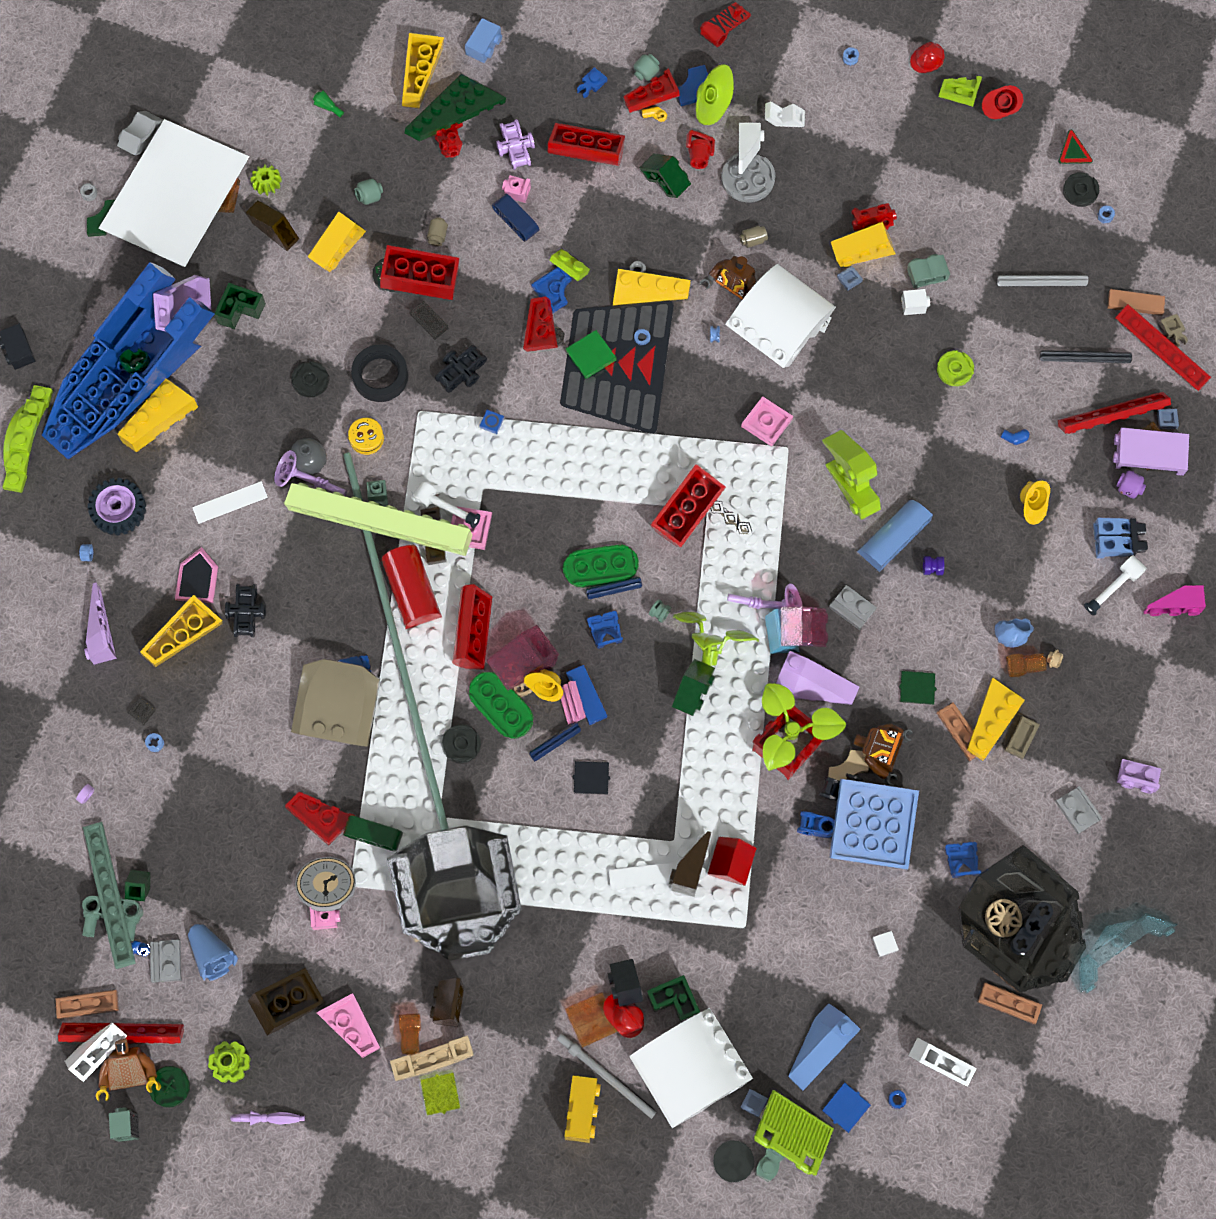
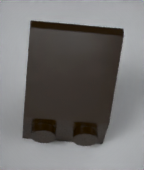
[669,831,711,897]
[248,968,325,1036]
[430,978,464,1027]

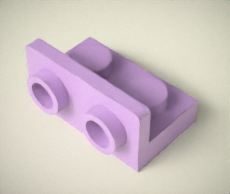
[1117,759,1161,794]

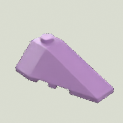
[84,583,116,664]
[776,651,859,705]

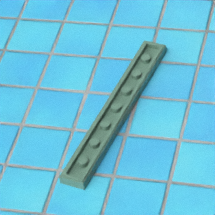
[83,822,136,969]

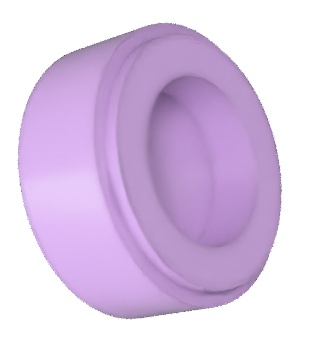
[76,784,94,804]

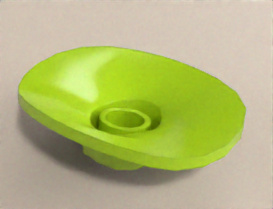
[696,64,734,125]

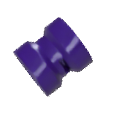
[923,556,944,576]

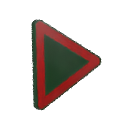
[1058,129,1093,164]

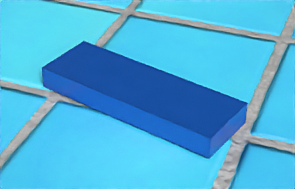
[566,665,607,725]

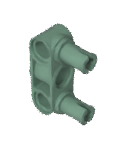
[82,896,143,942]

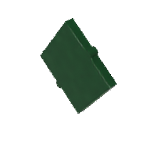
[899,671,937,705]

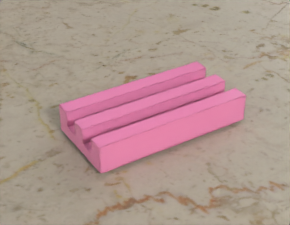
[561,681,586,724]

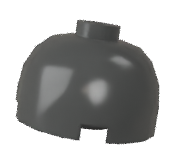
[289,438,327,476]

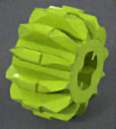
[250,164,282,196]

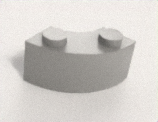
[117,111,163,155]

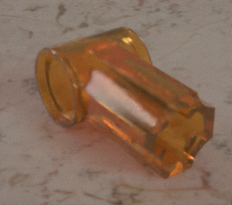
[1006,653,1047,677]
[399,1013,421,1055]

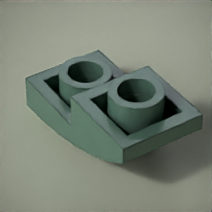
[367,480,388,507]

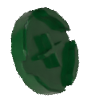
[149,1066,190,1108]

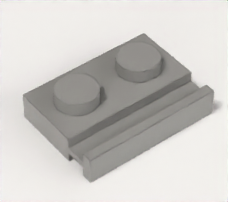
[829,585,877,630]
[1055,786,1102,834]
[150,940,182,983]

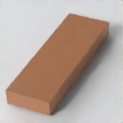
[1108,289,1165,315]
[936,702,976,761]
[978,983,1042,1024]
[56,990,119,1019]

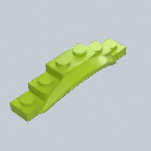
[3,385,53,493]

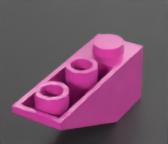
[1144,585,1206,616]

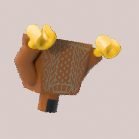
[96,1039,161,1101]

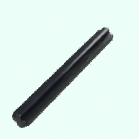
[1040,350,1132,363]

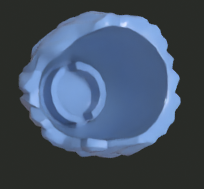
[995,618,1034,648]

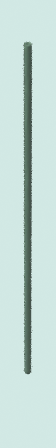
[343,453,452,843]

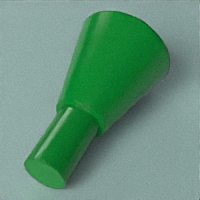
[313,90,344,118]

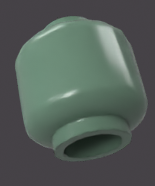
[633,54,660,81]
[355,179,383,205]

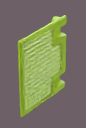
[754,1090,834,1176]

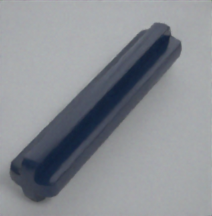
[586,577,642,599]
[529,722,581,762]

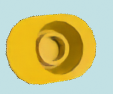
[1020,480,1050,525]
[524,669,563,702]

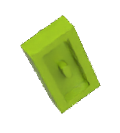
[549,249,590,281]

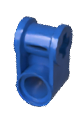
[797,811,835,838]

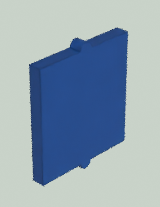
[822,1083,871,1133]

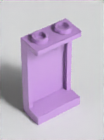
[153,275,211,331]
[1113,428,1189,476]

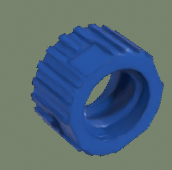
[888,1090,907,1109]

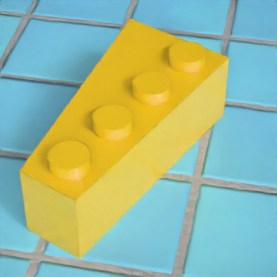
[402,33,444,108]
[140,595,223,667]

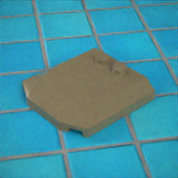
[291,659,380,746]

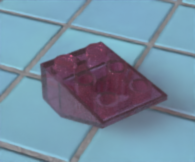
[781,607,828,647]
[487,625,559,691]

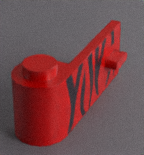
[700,2,751,47]

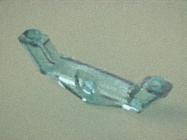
[1079,913,1178,994]

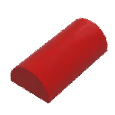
[548,123,625,166]
[650,464,726,548]
[381,545,442,629]
[452,584,492,670]

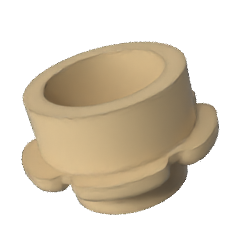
[1047,650,1063,668]

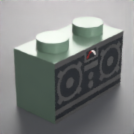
[109,1108,139,1142]

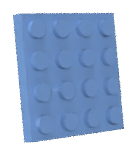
[829,779,919,870]

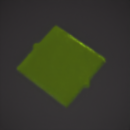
[421,1073,460,1116]

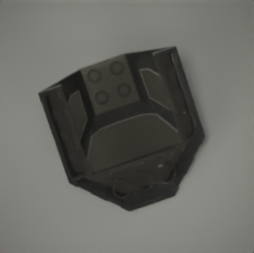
[387,826,522,961]
[957,845,1086,993]

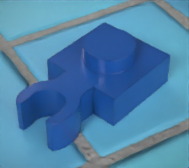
[577,67,607,98]

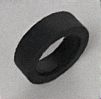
[351,345,408,402]

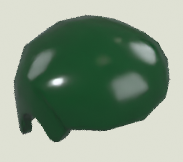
[119,348,150,374]

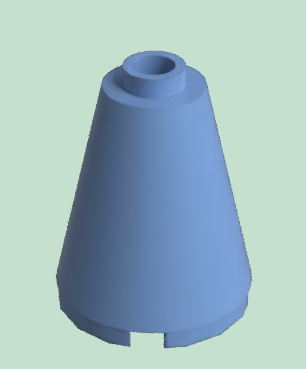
[188,924,238,981]

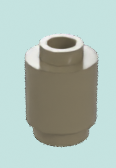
[427,218,448,246]
[740,226,768,248]

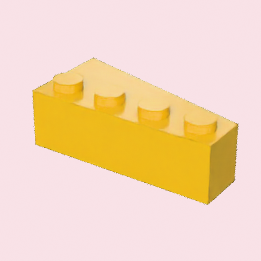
[118,379,198,452]

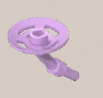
[274,451,347,497]
[727,584,803,621]

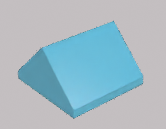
[765,609,799,654]

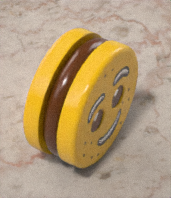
[348,418,384,455]

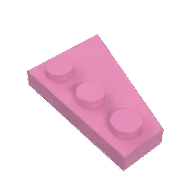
[317,993,380,1058]

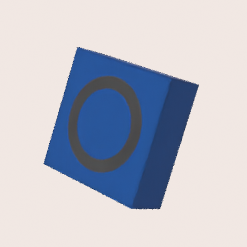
[480,410,504,434]

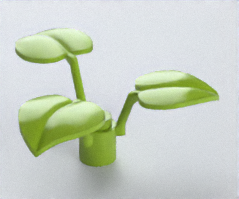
[673,612,759,666]
[762,683,846,771]

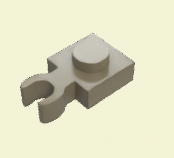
[1159,314,1188,347]

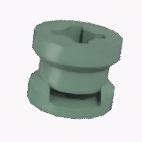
[649,599,672,623]

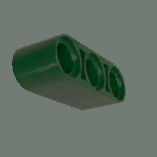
[343,815,403,852]

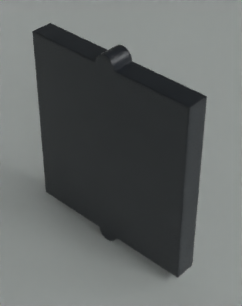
[572,761,611,795]

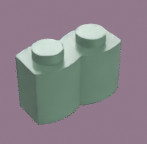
[907,254,950,288]
[755,1148,785,1182]

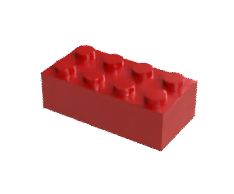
[380,245,460,300]

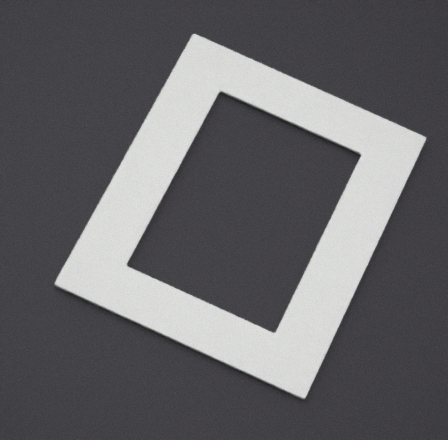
[352,411,788,928]

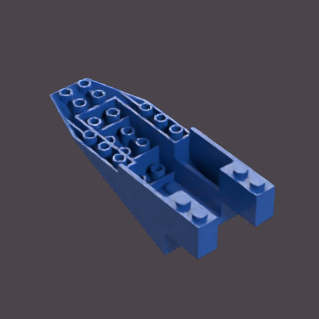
[42,262,215,459]

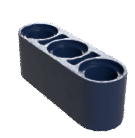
[492,193,540,242]

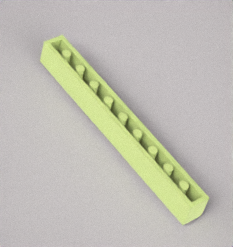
[284,483,473,556]

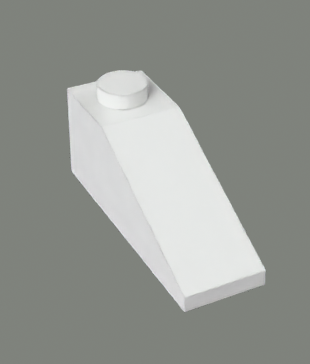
[739,123,764,174]
[65,1022,127,1082]
[909,1038,976,1087]

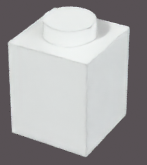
[901,289,930,315]

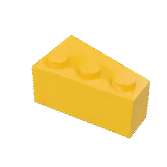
[308,212,366,272]
[831,222,895,267]
[564,1076,601,1143]

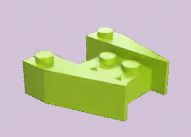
[822,430,881,520]

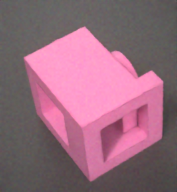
[502,175,531,203]
[310,907,341,930]

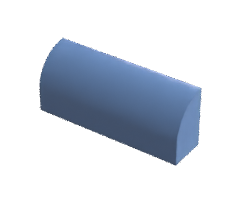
[857,500,933,572]

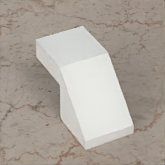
[765,101,805,127]

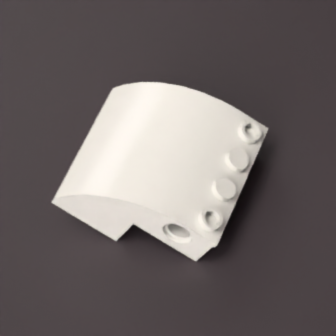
[725,264,836,368]
[629,1008,753,1128]

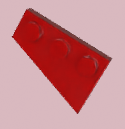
[623,68,680,113]
[523,297,558,352]
[285,792,355,846]

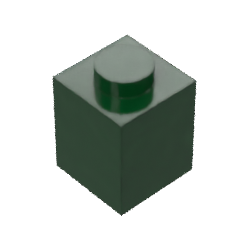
[125,870,151,901]

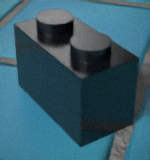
[0,323,36,370]
[607,959,643,1007]

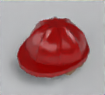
[910,42,945,73]

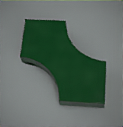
[87,199,116,237]

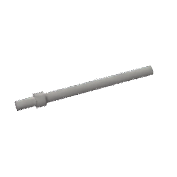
[557,1034,657,1119]

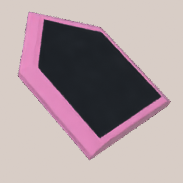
[175,547,218,603]

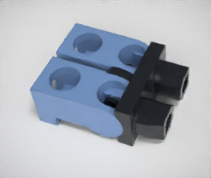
[1093,518,1148,558]

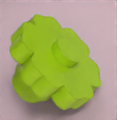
[208,1041,251,1083]

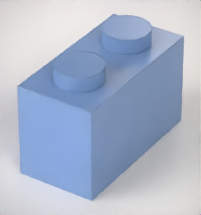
[465,18,502,63]

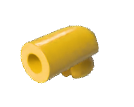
[641,107,667,122]

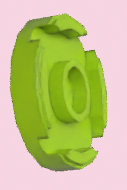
[937,350,974,387]

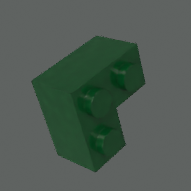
[639,153,691,198]
[214,283,266,329]
[672,659,716,716]
[647,975,700,1023]

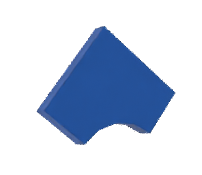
[678,65,708,106]
[531,267,572,314]

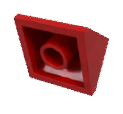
[707,837,756,886]

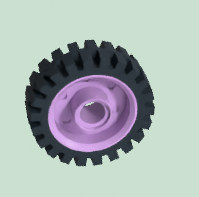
[88,478,146,536]

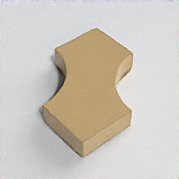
[828,750,869,781]

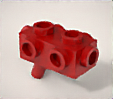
[434,123,463,158]
[851,203,897,231]

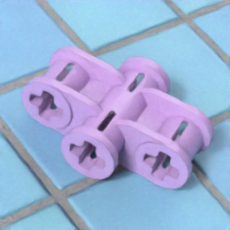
[496,119,535,170]

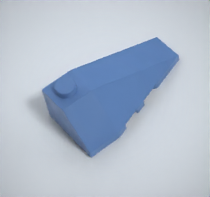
[788,1004,860,1091]

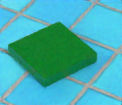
[565,330,617,379]

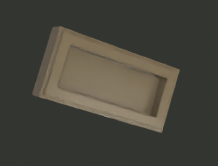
[1005,716,1040,760]

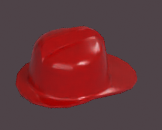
[982,85,1024,120]
[603,994,644,1038]

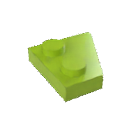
[939,76,982,107]

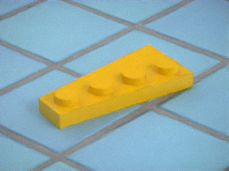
[613,269,691,306]
[967,678,1025,761]

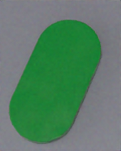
[563,545,639,588]
[469,672,533,739]

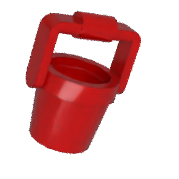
[686,130,715,169]

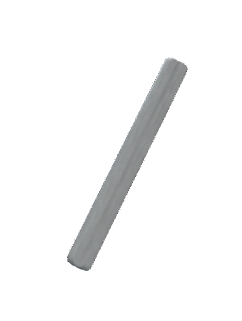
[997,275,1088,286]

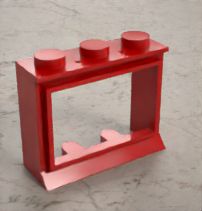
[752,706,824,780]

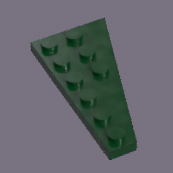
[404,74,506,142]

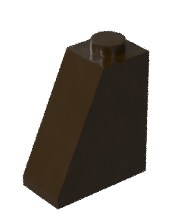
[245,200,299,251]

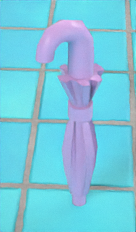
[230,1110,305,1126]

